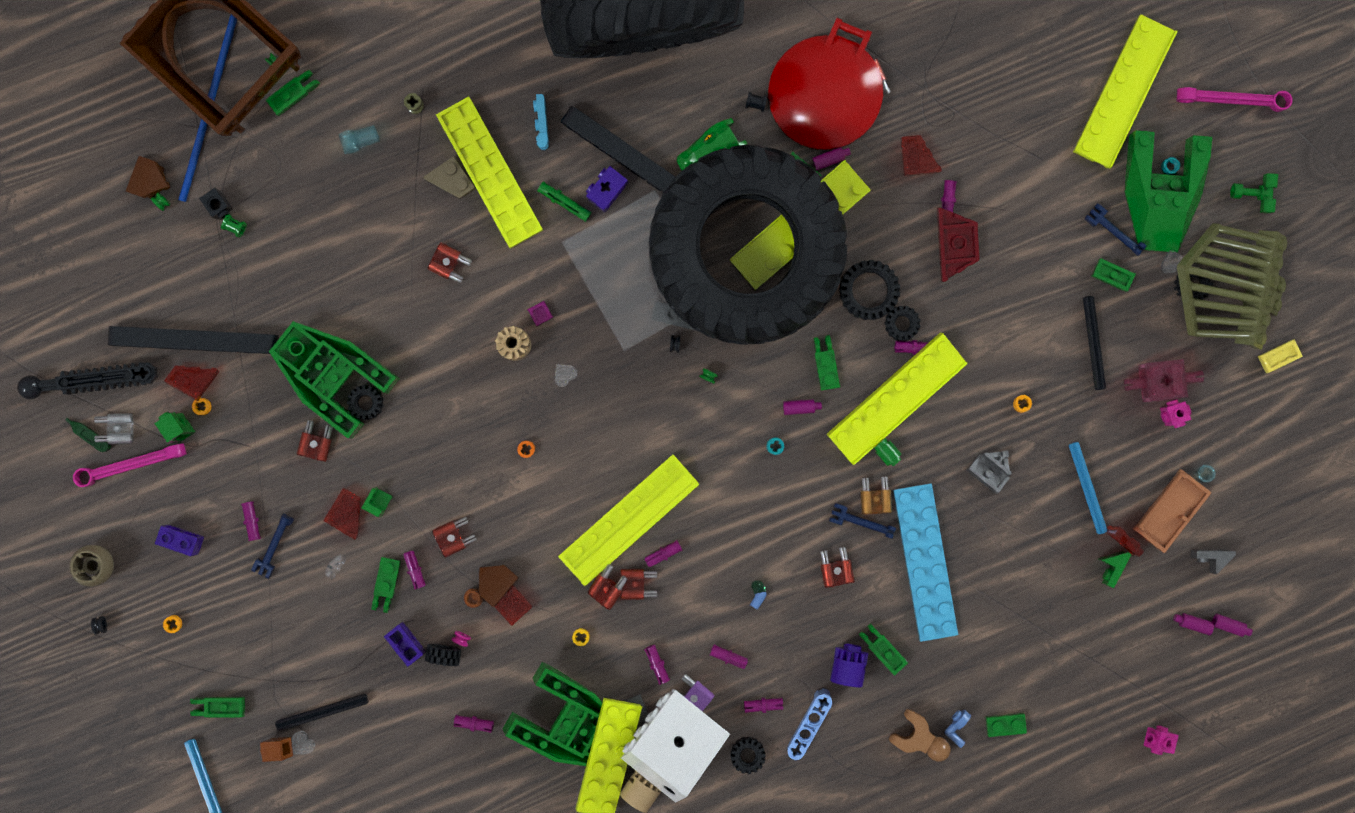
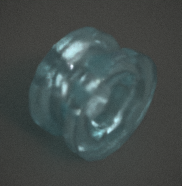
[1196,465,1216,482]

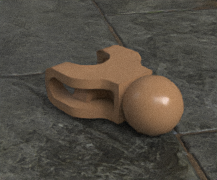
[888,709,951,762]

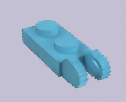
[533,94,549,150]

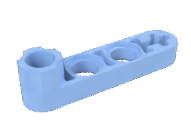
[787,688,832,760]

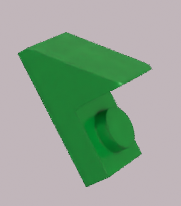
[1098,551,1132,588]

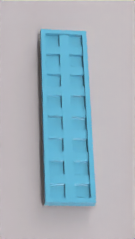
[893,483,958,642]

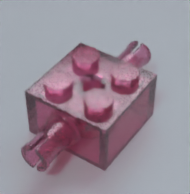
[1124,359,1204,402]

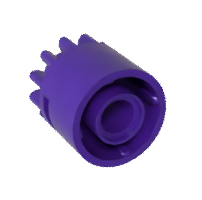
[830,644,868,688]

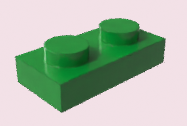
[1091,258,1136,292]
[985,713,1027,737]

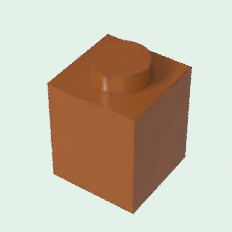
[260,737,293,762]

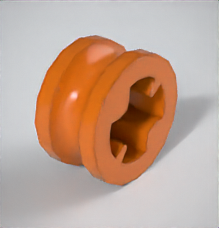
[517,440,535,458]

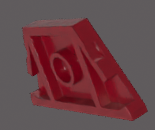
[937,207,979,282]

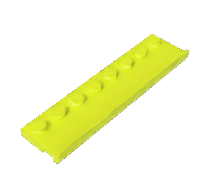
[1073,14,1178,169]
[730,160,871,290]
[826,332,968,465]
[558,455,699,586]

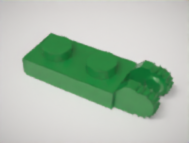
[266,70,320,117]
[813,335,840,391]
[371,557,401,613]
[859,623,908,676]
[190,697,245,718]

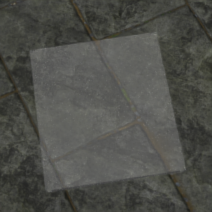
[562,190,681,351]

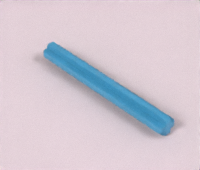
[1069,442,1107,534]
[184,739,222,813]

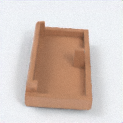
[1133,469,1212,553]

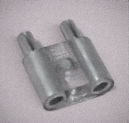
[94,413,134,444]

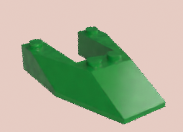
[1124,130,1212,253]
[269,321,400,439]
[502,662,603,766]

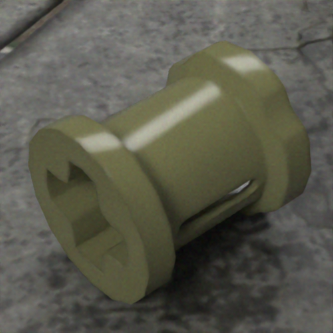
[404,93,424,114]

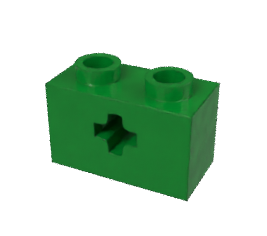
[154,412,195,443]

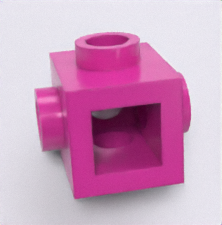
[1160,399,1191,428]
[1143,725,1179,755]

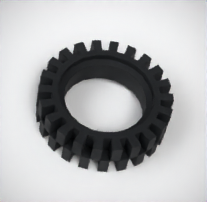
[839,260,900,320]

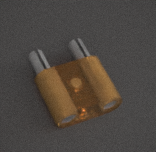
[860,476,892,514]

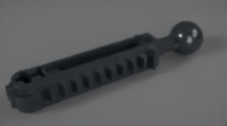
[17,362,158,400]

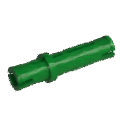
[537,181,592,222]

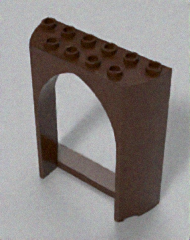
[119,0,301,136]

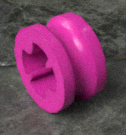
[452,631,471,647]

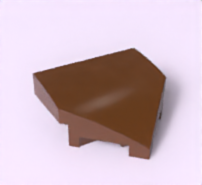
[126,156,171,199]
[479,565,519,607]

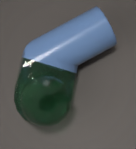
[750,580,767,610]

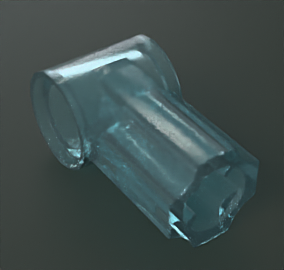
[339,125,380,154]

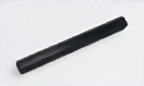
[1083,296,1106,390]
[275,694,369,731]

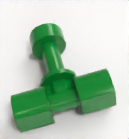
[1230,173,1278,214]

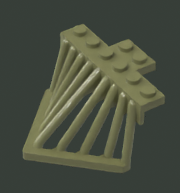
[1177,223,1287,350]

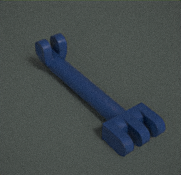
[1084,203,1147,256]
[829,503,896,539]
[251,513,294,579]

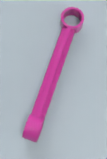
[1176,87,1292,112]
[73,443,187,487]

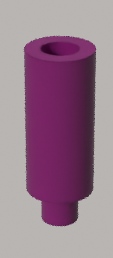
[812,147,851,171]
[783,399,822,415]
[1173,613,1214,636]
[1212,614,1253,637]

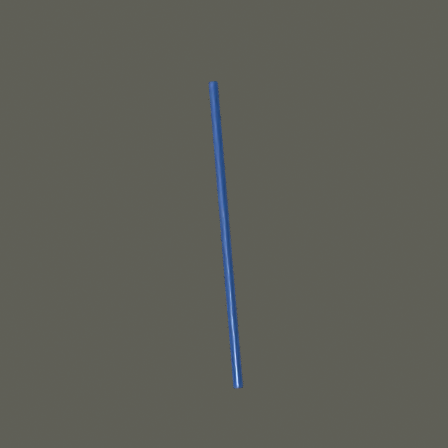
[178,15,237,202]

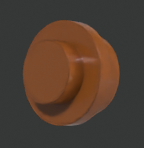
[464,588,483,608]

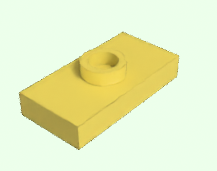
[1258,339,1303,373]

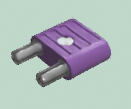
[669,674,715,711]

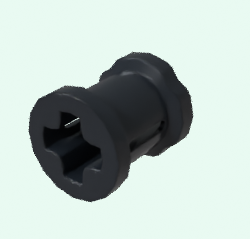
[745,92,767,112]

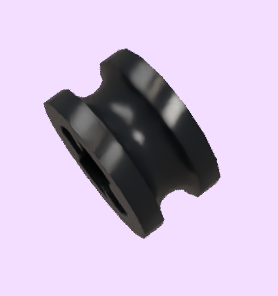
[670,335,681,353]
[91,616,108,635]

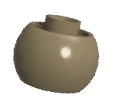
[69,545,114,587]

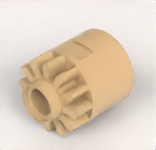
[495,326,531,361]
[620,770,661,813]

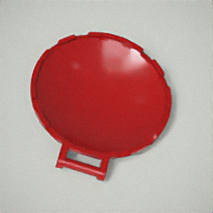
[768,17,883,150]

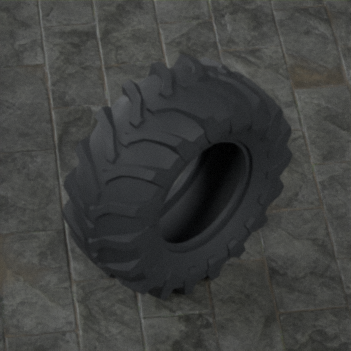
[540,0,744,58]
[649,145,847,345]

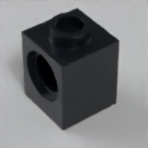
[199,188,233,220]

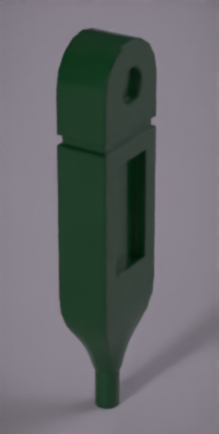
[65,418,111,452]

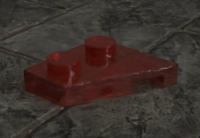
[900,135,942,176]
[164,365,219,401]
[323,488,361,540]

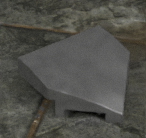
[967,451,1012,494]

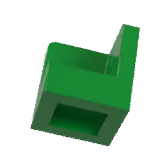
[362,487,392,517]

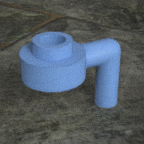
[944,710,971,748]

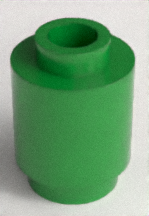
[874,438,902,466]

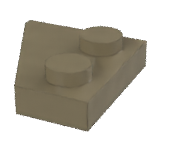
[423,156,476,199]

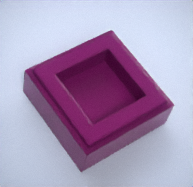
[527,301,553,327]

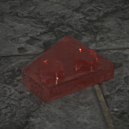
[1106,526,1144,557]

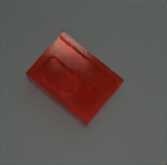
[495,585,533,626]

